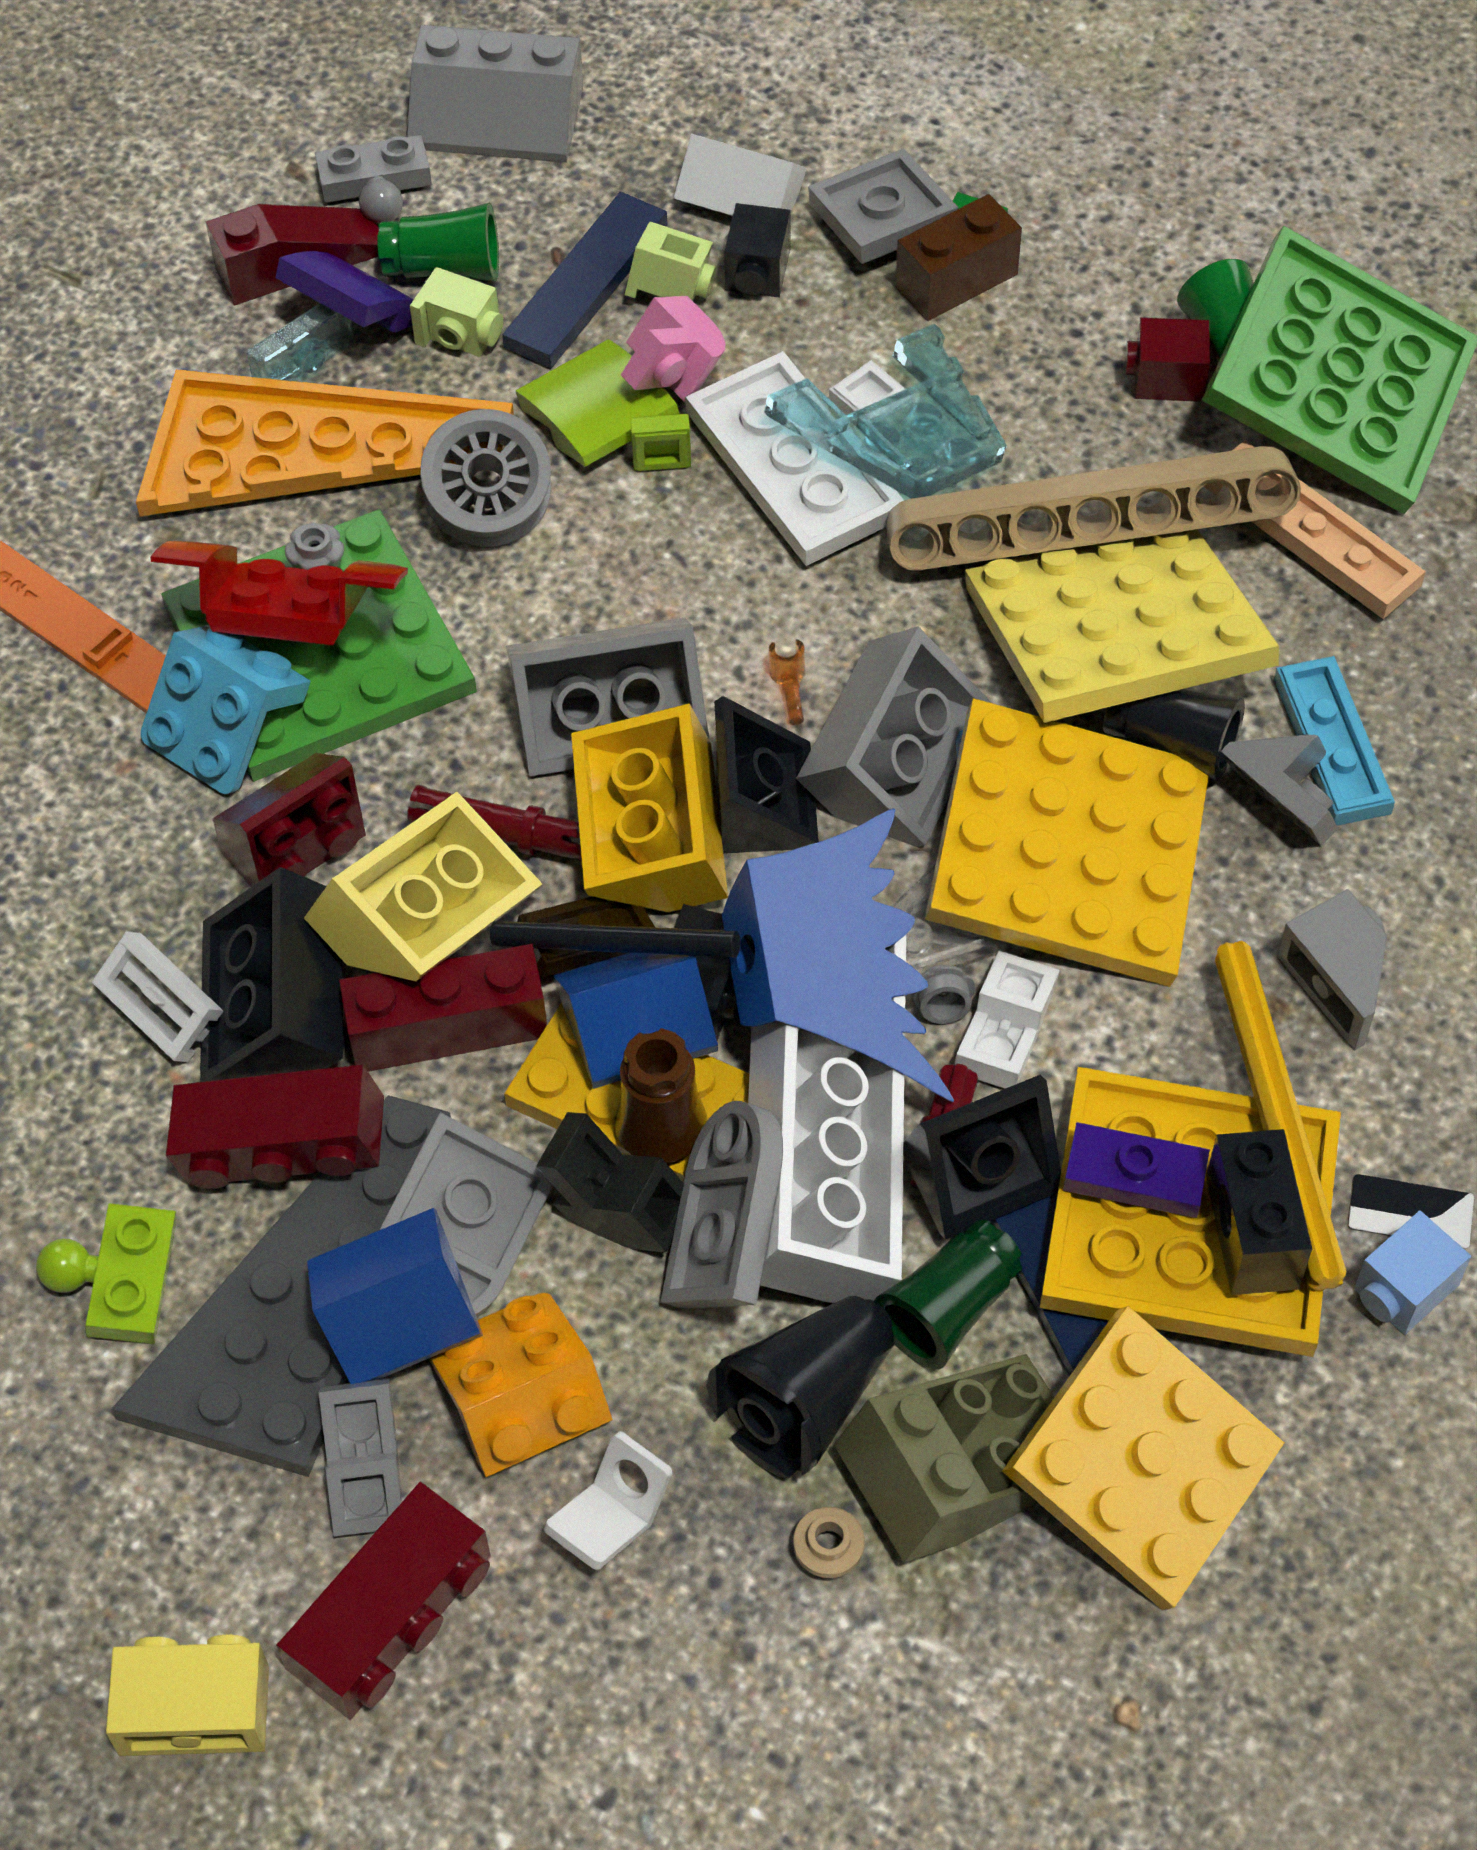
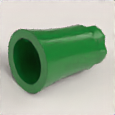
[377,202,499,282]
[1177,259,1254,362]

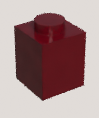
[1125,317,1210,402]

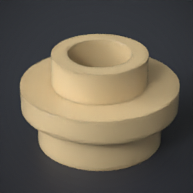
[794,1507,865,1578]

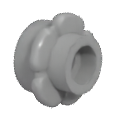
[285,523,344,570]
[913,965,975,1024]

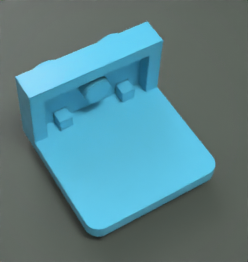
[141,625,311,794]

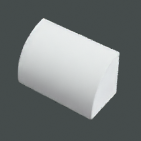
[674,133,807,216]

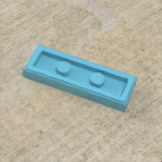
[1274,656,1395,826]

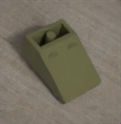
[834,1354,1054,1563]

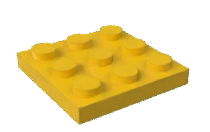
[1002,1306,1285,1610]

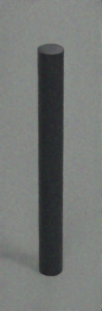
[490,921,740,957]

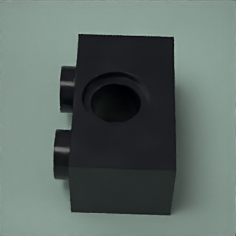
[1206,1129,1312,1295]

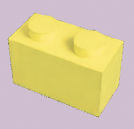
[106,1635,269,1756]

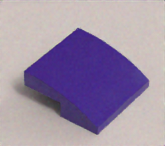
[276,251,414,333]

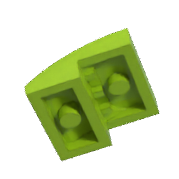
[515,339,679,467]

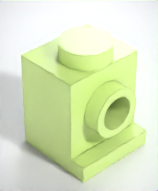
[625,222,716,301]
[410,267,503,357]

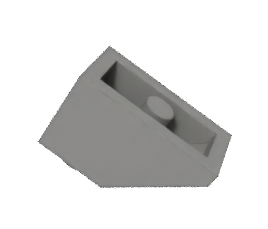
[1277,889,1387,1051]

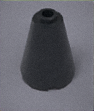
[706,1296,894,1478]

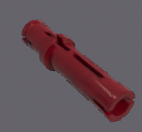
[408,785,582,862]

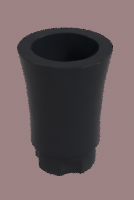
[1103,689,1245,781]

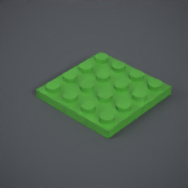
[1202,226,1477,514]
[161,509,477,782]

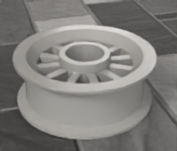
[421,409,551,548]

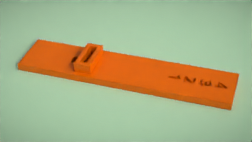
[0,541,166,713]

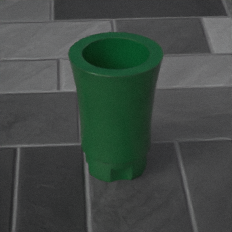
[874,1220,1022,1369]

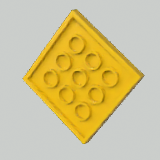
[925,698,1209,987]
[1039,1067,1341,1357]

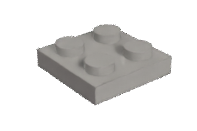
[808,148,958,264]

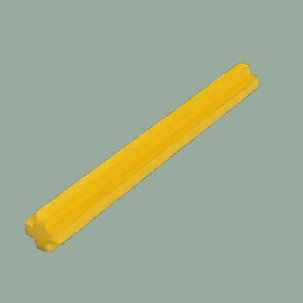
[1215,941,1347,1291]

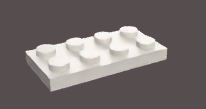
[685,351,904,566]

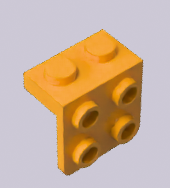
[429,1293,613,1477]

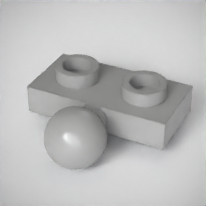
[315,135,432,224]

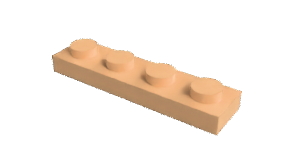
[1204,440,1426,619]

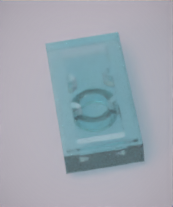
[247,303,355,381]

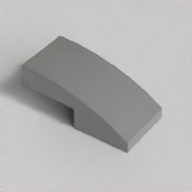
[318,1379,403,1537]

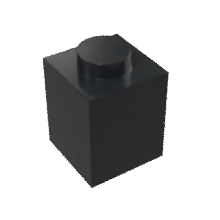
[724,203,791,298]

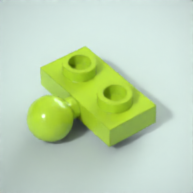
[36,1203,177,1344]

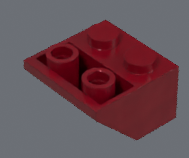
[213,753,366,887]

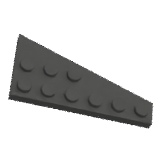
[111,1095,451,1477]

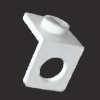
[544,1431,672,1570]

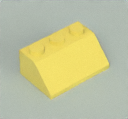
[304,792,542,981]

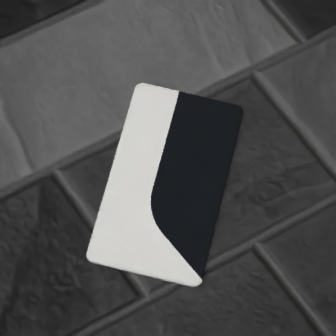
[1349,1174,1474,1248]

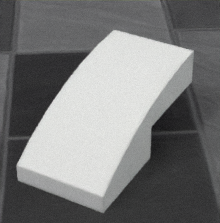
[955,951,1060,1089]

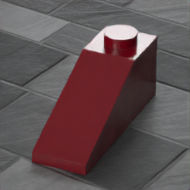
[205,204,379,306]

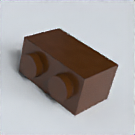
[896,194,1022,321]

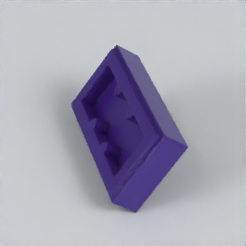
[1063,1122,1210,1218]

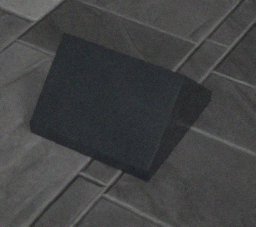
[714,696,819,854]
[903,1075,1061,1240]

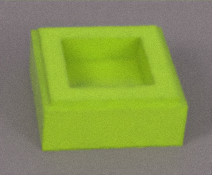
[630,414,691,471]

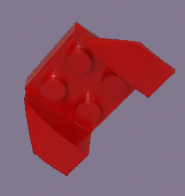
[150,541,408,645]

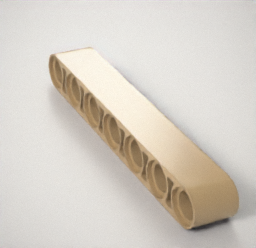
[886,446,1301,570]

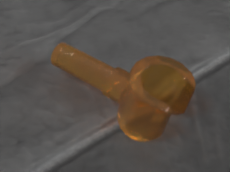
[769,639,805,725]

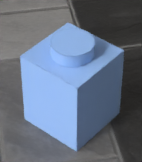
[1354,1210,1471,1335]

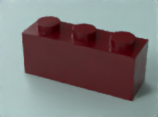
[339,944,547,1072]
[166,1064,384,1189]
[276,1481,491,1721]

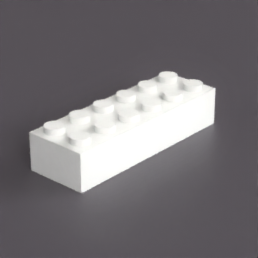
[748,935,906,1303]

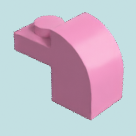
[621,296,726,402]

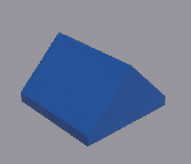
[554,953,718,1089]
[307,1208,483,1384]

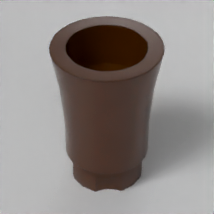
[615,1028,707,1163]

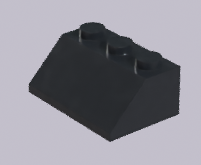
[200,867,345,1082]

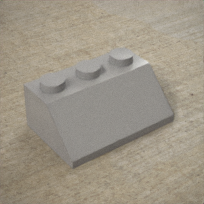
[407,25,583,163]
[506,617,710,776]
[796,626,992,847]

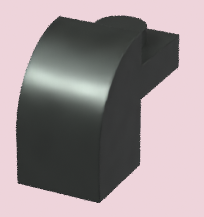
[536,1112,684,1252]

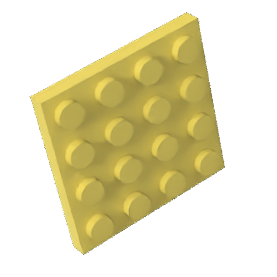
[965,529,1279,723]

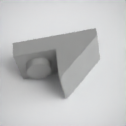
[1221,735,1338,846]

